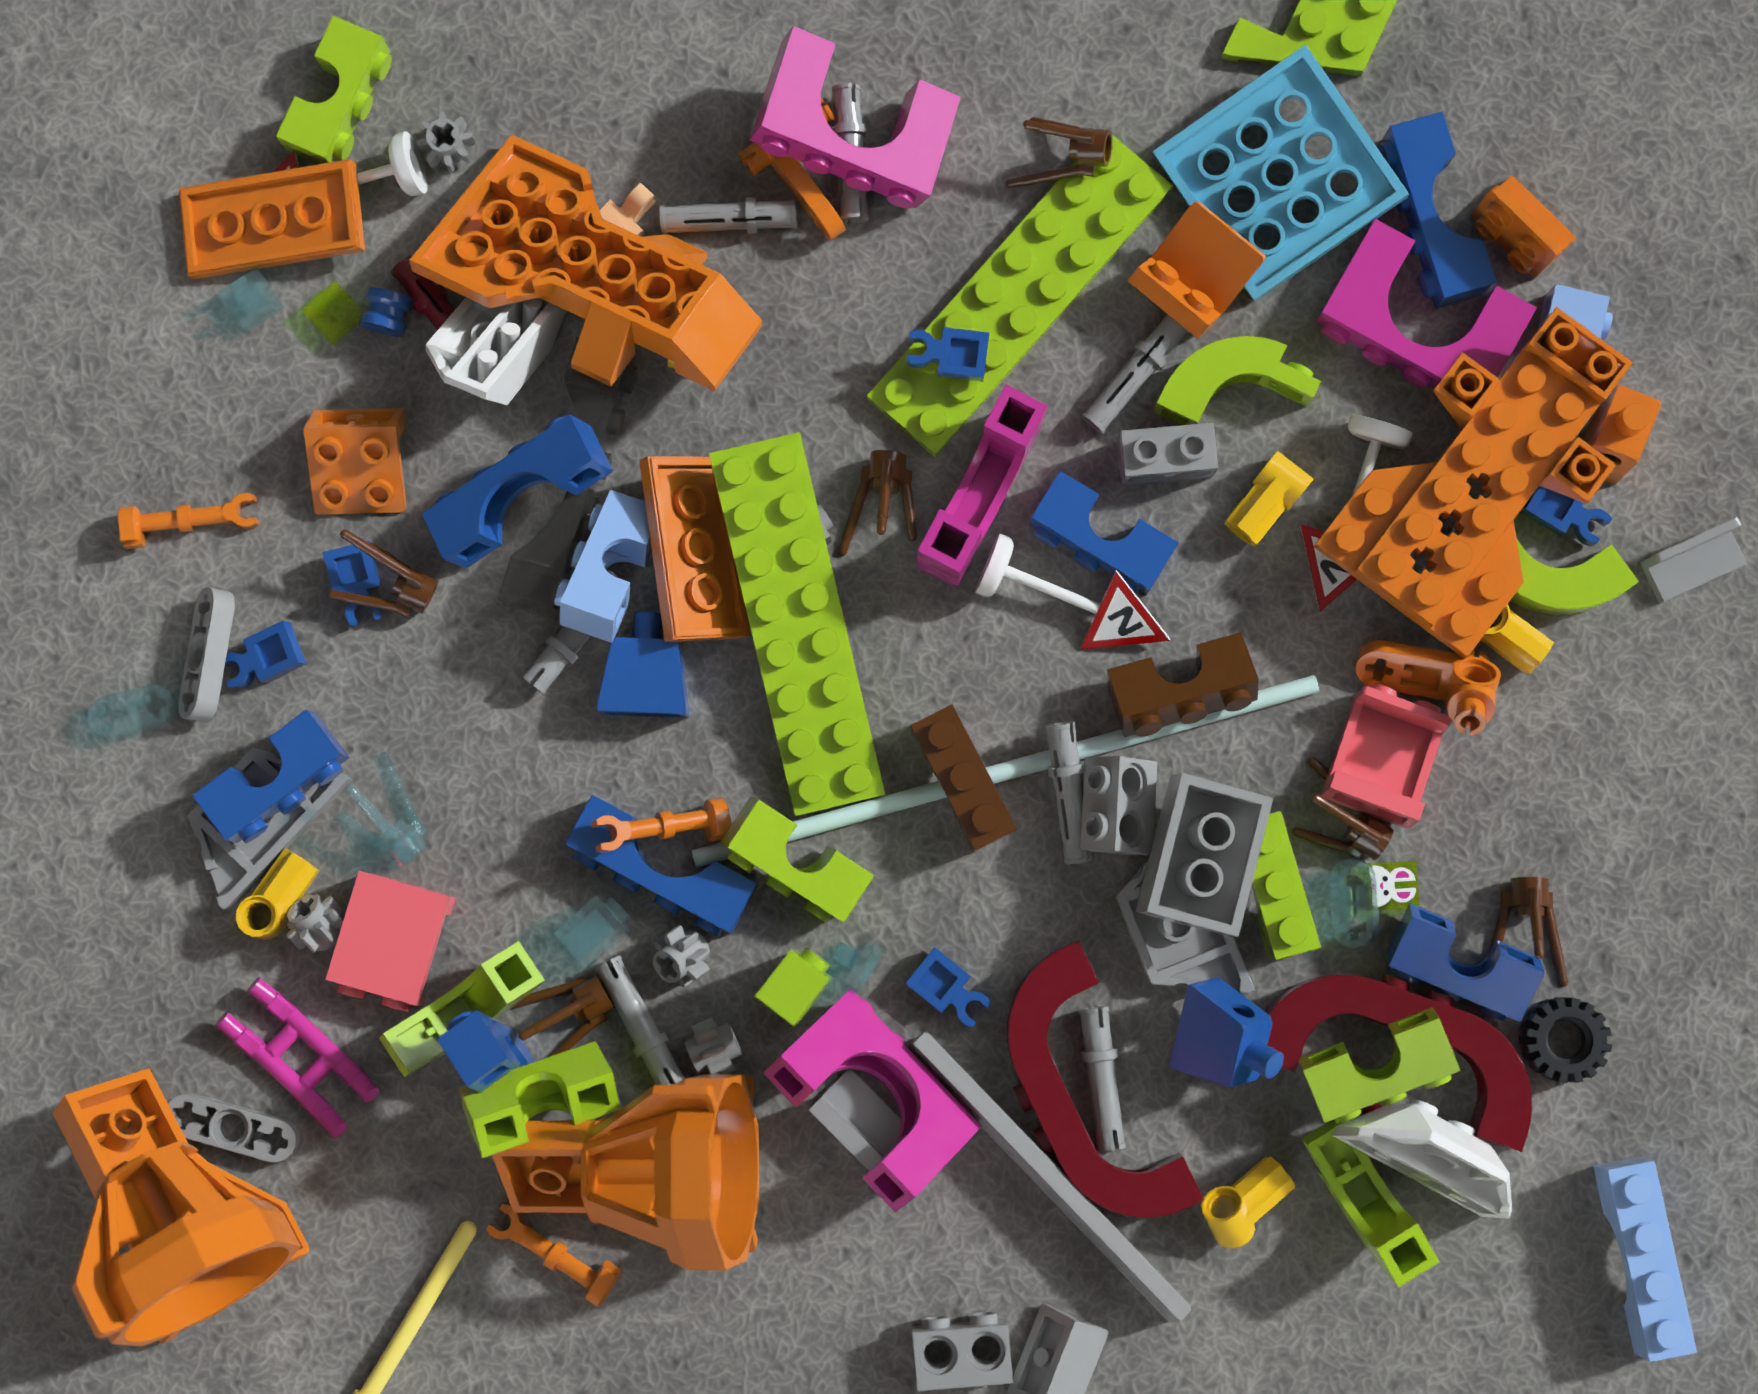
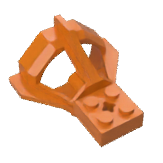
[53,1068,310,1347]
[492,1074,760,1270]

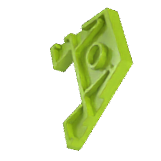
[1221,0,1397,76]

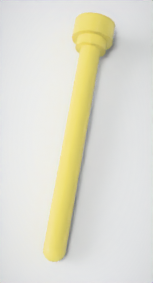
[353,1221,477,1394]

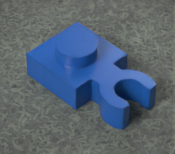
[907,327,989,382]
[1521,486,1612,546]
[322,541,383,626]
[225,621,306,689]
[905,947,991,1027]

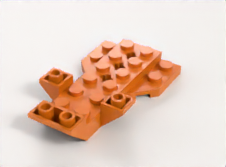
[409,134,762,391]
[1314,307,1633,659]

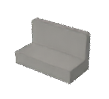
[1640,517,1747,603]
[809,1069,901,1171]
[1007,1303,1109,1394]

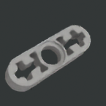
[178,587,235,723]
[168,1093,300,1163]

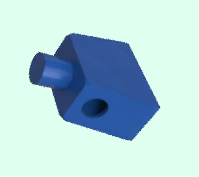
[597,612,690,718]
[1169,977,1284,1087]

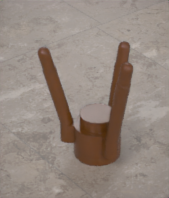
[1005,117,1113,188]
[838,450,917,556]
[328,529,439,618]
[1292,757,1394,861]
[1489,877,1568,987]
[509,974,614,1057]

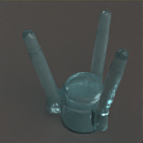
[339,751,429,869]

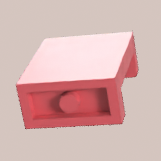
[1321,684,1452,830]
[325,871,456,1012]

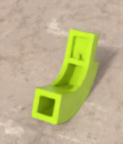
[1153,336,1322,425]
[1510,540,1639,615]
[379,941,545,1077]
[1302,1119,1440,1287]

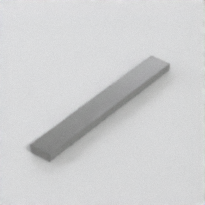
[907,1032,1192,1322]

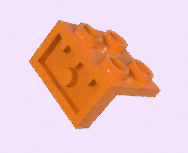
[1470,175,1576,279]
[1128,201,1266,339]
[303,408,406,515]

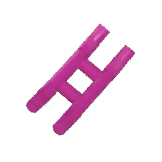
[215,977,379,1138]

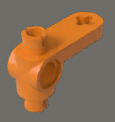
[737,97,846,241]
[1356,640,1501,735]

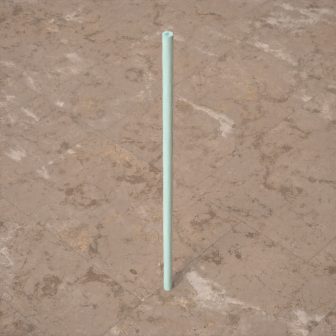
[692,675,1319,868]

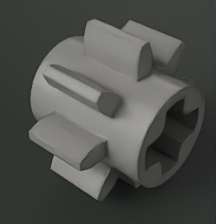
[417,112,477,173]
[285,894,344,953]
[653,925,710,988]
[685,1017,742,1075]

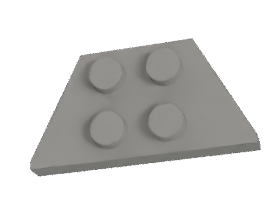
[188,747,352,911]
[1115,859,1255,993]

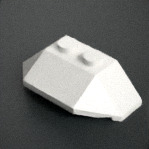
[426,297,566,405]
[1332,1099,1512,1219]

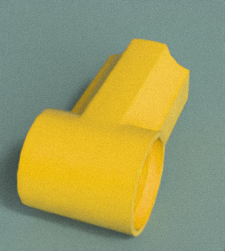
[1224,451,1314,547]
[1481,604,1554,675]
[236,848,320,939]
[1201,1156,1295,1249]

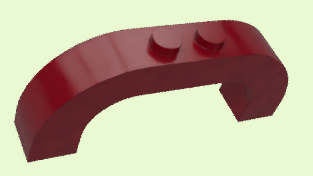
[1007,940,1204,1217]
[1264,974,1532,1152]

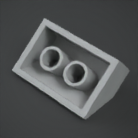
[1136,773,1273,937]

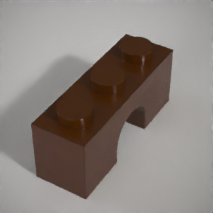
[1107,632,1259,737]
[910,704,1017,853]

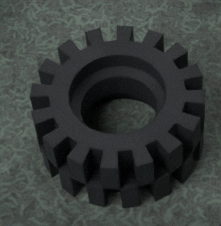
[1519,997,1612,1083]

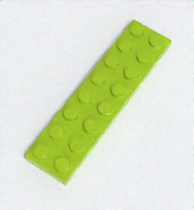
[867,128,1173,458]
[709,432,886,816]

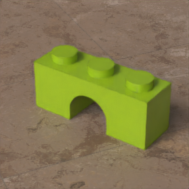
[276,16,392,164]
[720,796,874,923]
[1251,811,1321,960]
[755,947,833,1026]
[1299,1007,1461,1123]
[458,1041,621,1158]

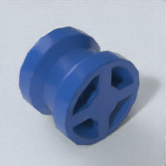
[359,287,413,337]

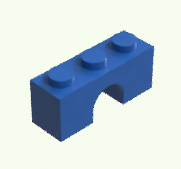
[1029,471,1179,595]
[193,709,350,843]
[1386,902,1545,1022]
[437,1010,536,1092]

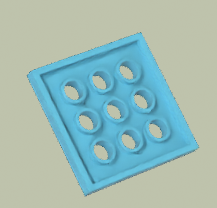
[1152,44,1409,303]

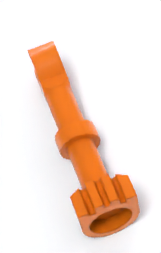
[118,493,259,549]
[591,798,732,853]
[486,1203,623,1308]

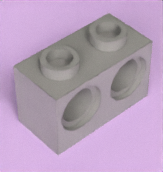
[1117,423,1218,486]
[1080,756,1158,855]
[912,1311,1013,1391]

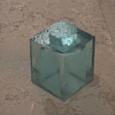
[553,895,631,969]

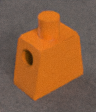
[1583,384,1662,485]

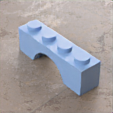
[1593,1157,1697,1362]

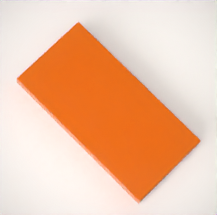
[179,159,365,279]
[639,456,750,642]

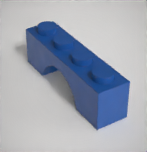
[1379,111,1497,309]
[422,414,613,569]
[565,795,759,937]

